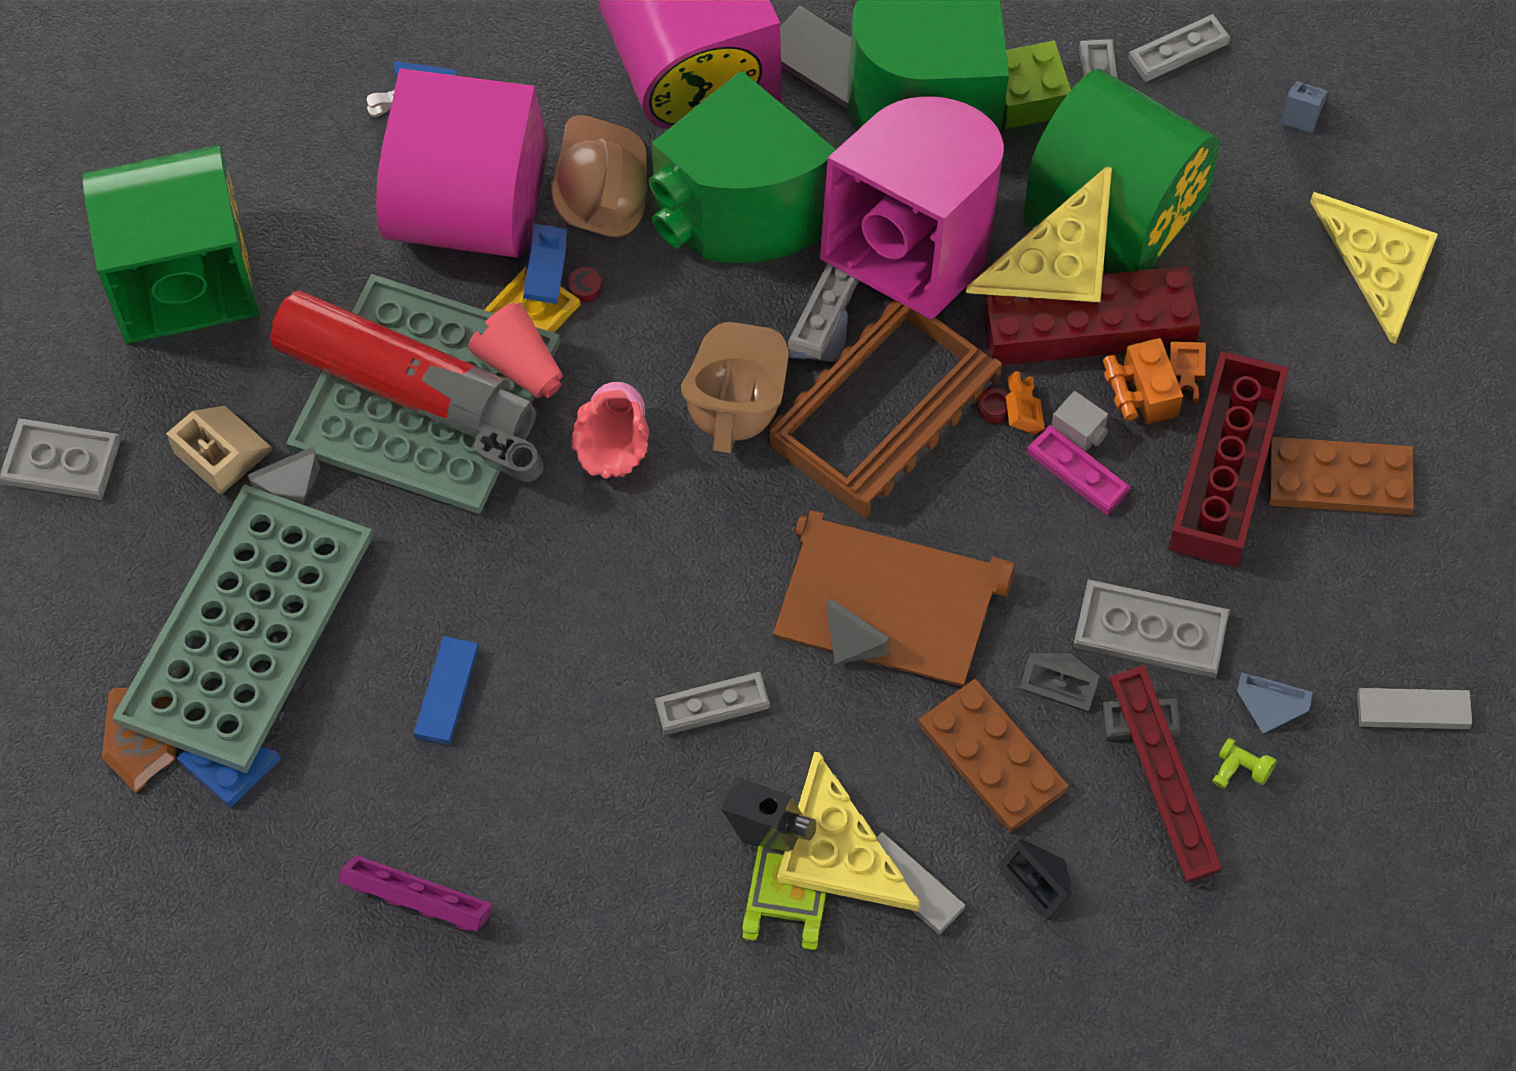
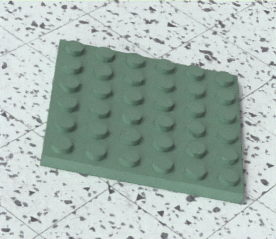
[286,274,561,514]

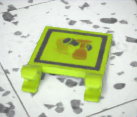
[742,846,826,950]

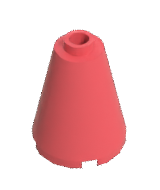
[468,302,562,398]

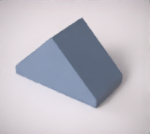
[1281,81,1328,133]

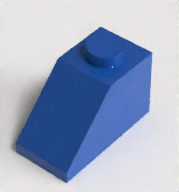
[523,224,567,304]

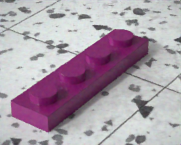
[338,855,493,932]

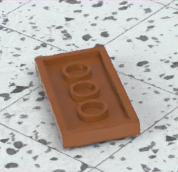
[1269,437,1414,515]
[918,679,1068,833]

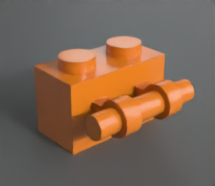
[1103,338,1183,425]

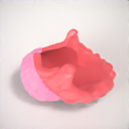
[571,382,649,479]

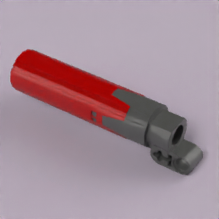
[270,290,544,482]

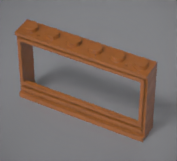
[770,301,1002,519]

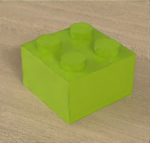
[1003,41,1071,129]

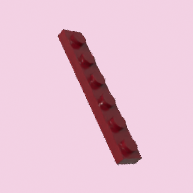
[1110,664,1222,884]

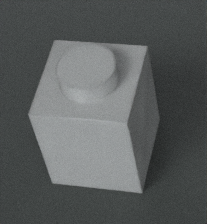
[1052,391,1108,452]

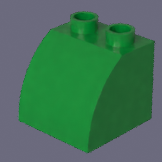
[649,70,836,263]

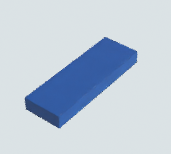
[414,636,479,745]

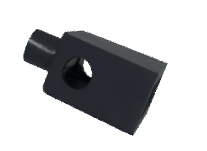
[721,777,817,852]

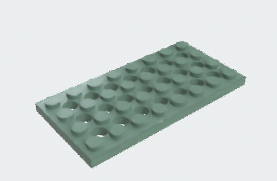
[112,484,373,773]

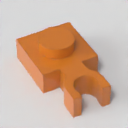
[1170,342,1206,403]
[1006,371,1045,435]

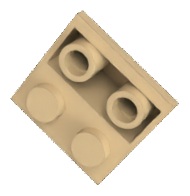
[166,406,272,495]

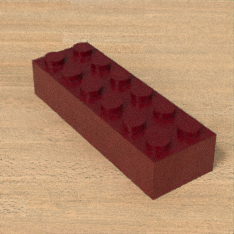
[982,266,1201,365]
[1168,351,1289,568]

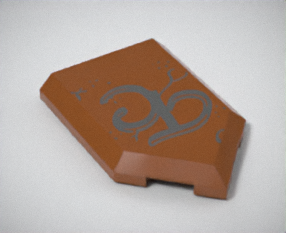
[102,688,177,794]

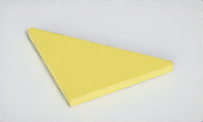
[966,167,1112,302]
[1310,192,1438,344]
[777,752,920,912]

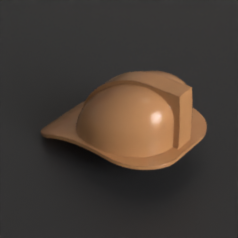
[551,115,647,237]
[681,322,789,453]

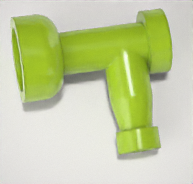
[1212,737,1277,789]

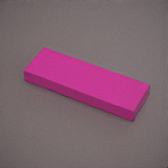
[1027,425,1131,516]

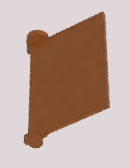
[773,510,1016,687]

